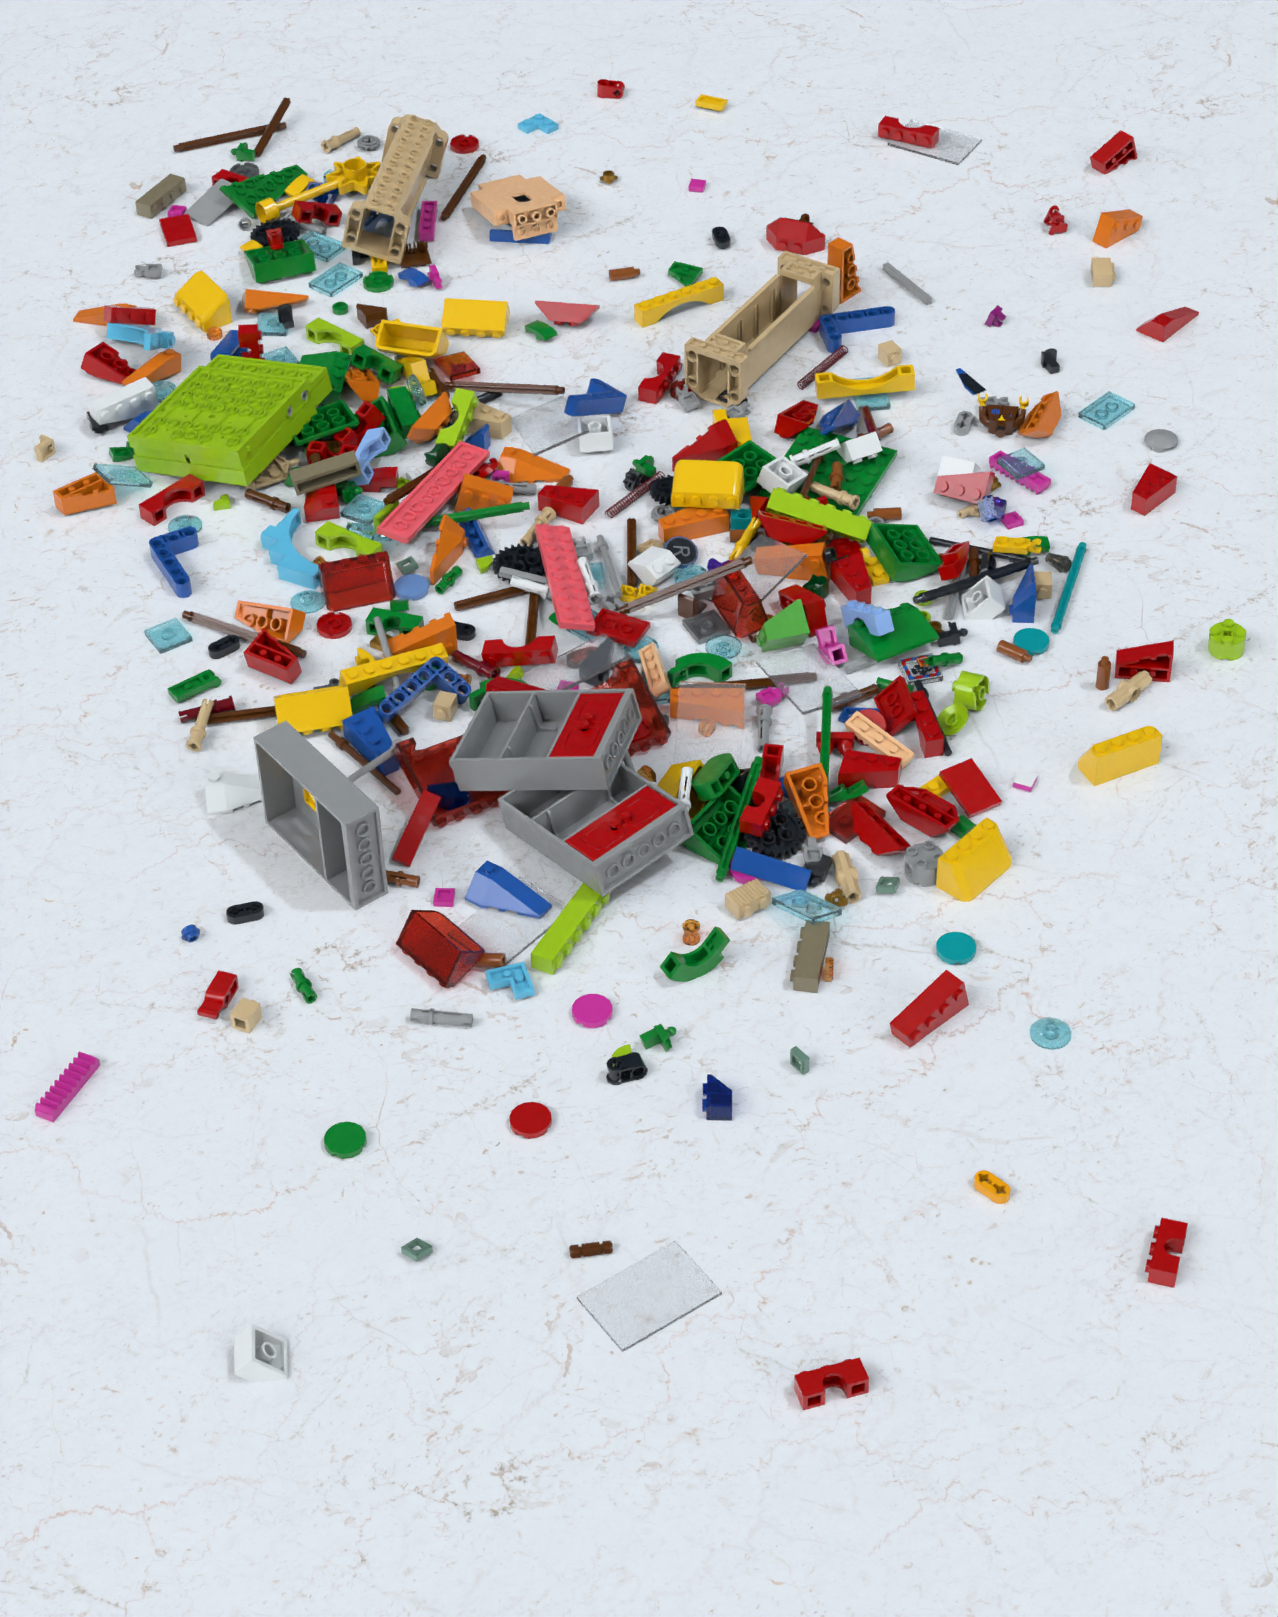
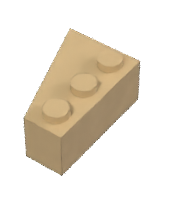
[452,402,512,439]

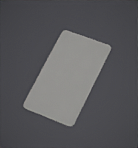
[184,179,233,226]

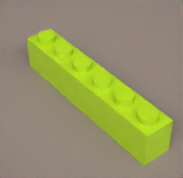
[765,487,872,544]
[530,883,610,975]

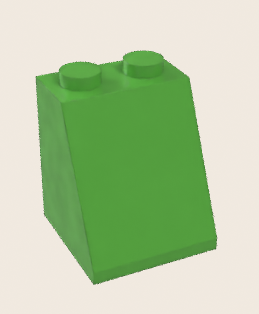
[756,599,810,652]

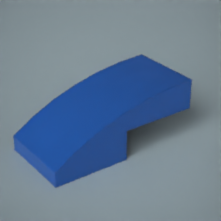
[398,267,430,287]

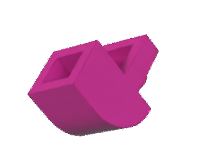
[815,625,848,666]

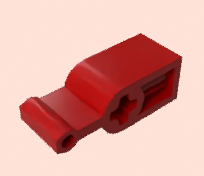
[197,970,239,1020]

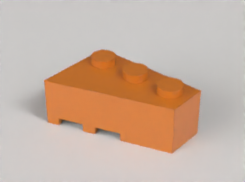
[1092,209,1143,248]
[53,471,117,515]
[454,473,514,511]

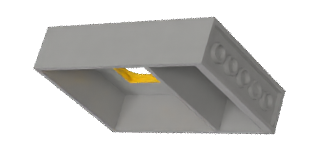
[253,721,388,910]

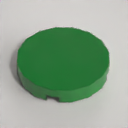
[363,271,394,293]
[324,1121,367,1159]

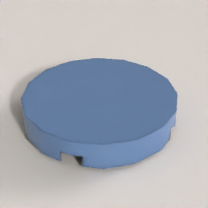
[394,574,429,601]

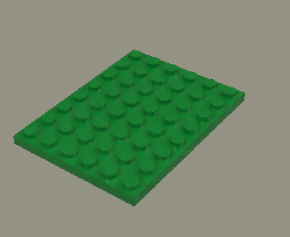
[750,427,897,536]

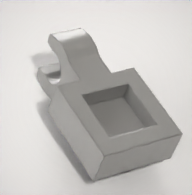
[726,401,751,418]
[803,837,823,867]

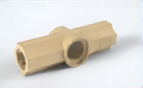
[1105,670,1152,711]
[832,850,862,904]

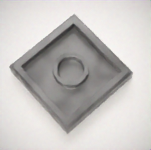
[682,609,731,645]

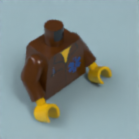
[977,393,1029,438]

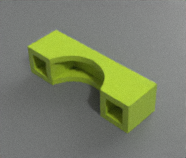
[305,317,365,354]
[435,388,479,450]
[315,521,384,568]

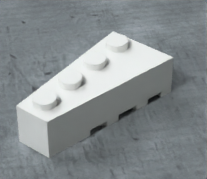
[87,377,159,425]

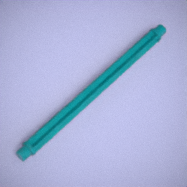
[1051,542,1087,634]

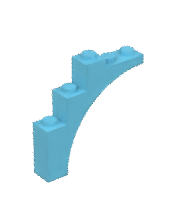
[107,323,176,350]
[260,508,324,590]

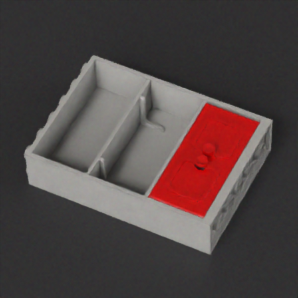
[449,688,642,791]
[497,763,694,896]

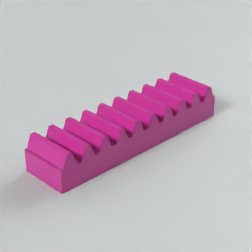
[418,201,438,241]
[989,450,1051,495]
[35,1051,100,1123]

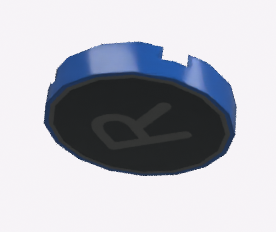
[664,536,698,569]

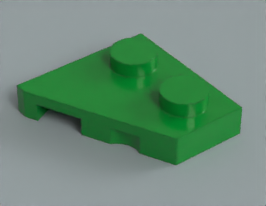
[668,261,703,287]

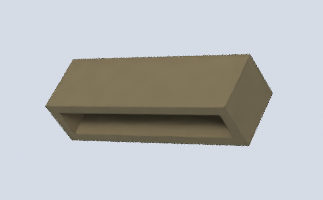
[135,174,187,219]
[289,450,362,496]
[790,919,830,993]

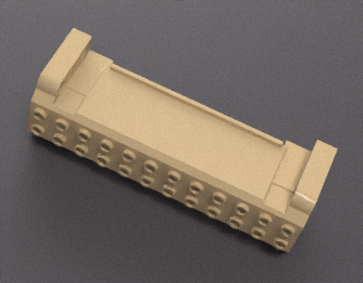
[341,114,448,265]
[684,251,840,408]

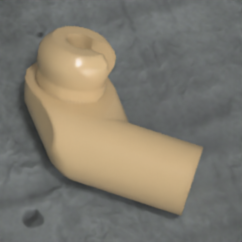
[958,505,984,519]

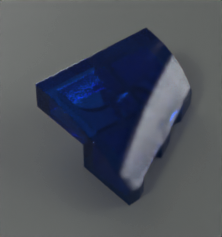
[306,182,339,204]

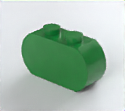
[691,753,740,801]

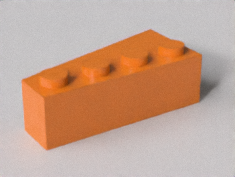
[658,507,729,544]
[382,612,458,658]

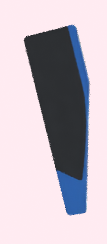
[956,368,986,395]

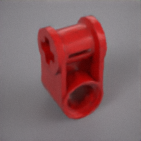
[597,79,625,99]
[266,227,284,250]

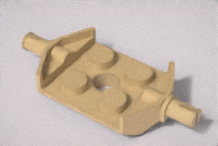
[230,455,300,490]

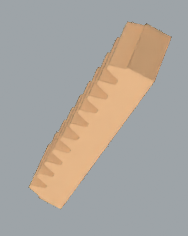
[638,642,672,698]
[845,711,915,770]

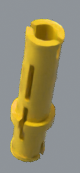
[728,517,762,561]

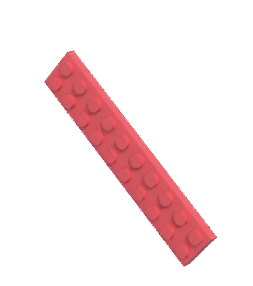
[377,441,490,544]
[535,524,595,631]

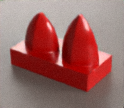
[816,732,854,756]

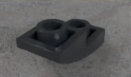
[87,412,109,433]

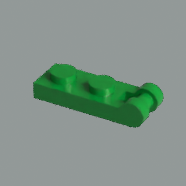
[168,669,221,703]

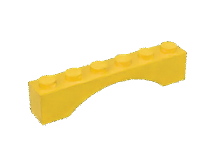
[634,277,724,328]
[815,364,915,399]
[339,643,449,696]

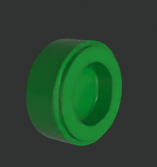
[332,302,348,315]

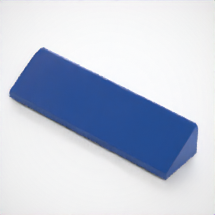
[489,229,552,244]
[459,507,495,558]
[731,847,812,892]

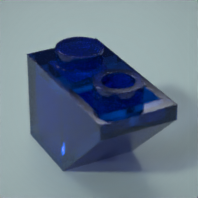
[977,495,1007,523]
[427,781,470,812]
[702,1074,732,1121]

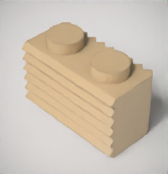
[1091,258,1115,287]
[725,878,771,920]

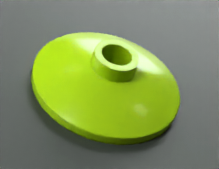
[938,703,969,736]

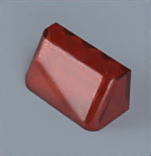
[318,551,395,612]
[712,559,768,638]
[396,910,485,988]

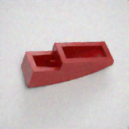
[359,467,399,492]
[938,541,970,581]

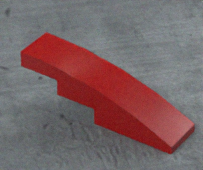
[392,790,441,867]

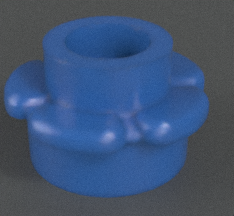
[181,924,200,942]

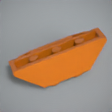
[407,391,452,444]
[1017,391,1062,439]

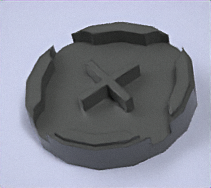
[230,162,259,178]

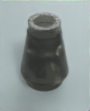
[1045,553,1072,573]

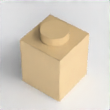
[878,340,902,367]
[1034,571,1052,599]
[433,691,458,722]
[230,997,262,1034]

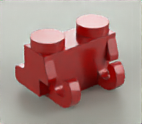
[1044,205,1068,235]

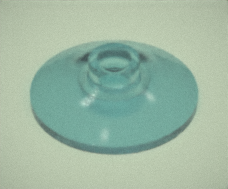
[168,515,202,533]
[290,590,326,614]
[706,634,742,659]
[1030,1017,1072,1050]

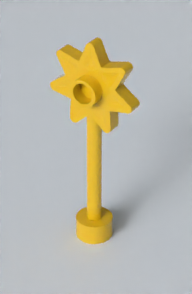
[255,156,381,223]

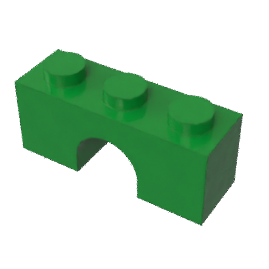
[350,344,404,385]
[365,607,424,636]

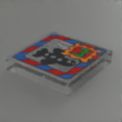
[897,653,943,686]

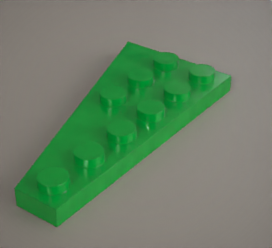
[219,164,308,219]

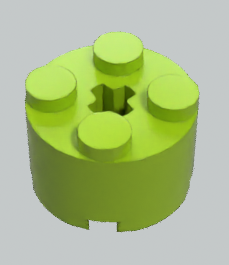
[1208,619,1246,661]
[952,671,990,711]

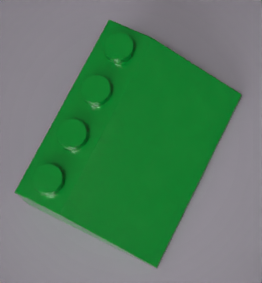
[244,239,316,283]
[300,351,352,405]
[350,395,408,458]
[290,399,360,446]
[717,440,776,494]
[866,523,943,582]
[847,603,939,662]
[682,785,753,865]

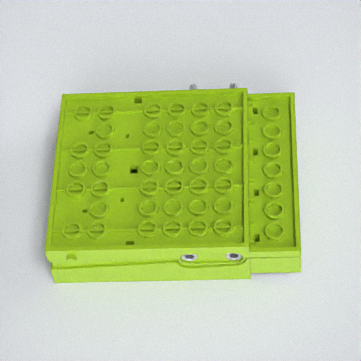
[127,354,332,486]

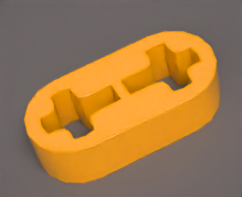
[974,1170,1011,1204]

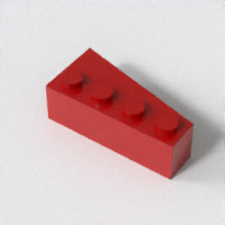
[889,970,969,1048]

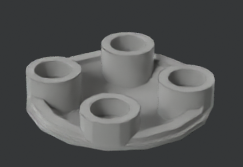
[1144,429,1178,453]

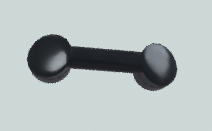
[824,547,849,563]

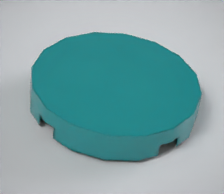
[1013,628,1050,656]
[936,932,976,965]

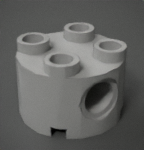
[905,840,944,887]

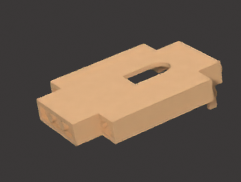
[470,175,566,241]

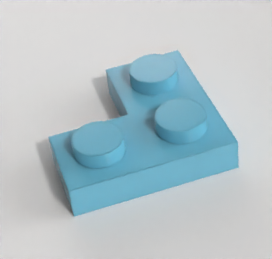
[518,114,559,134]
[485,962,535,1000]

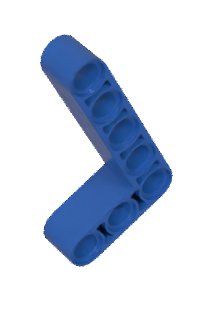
[819,306,895,353]
[564,378,627,417]
[149,526,199,598]
[377,657,471,723]

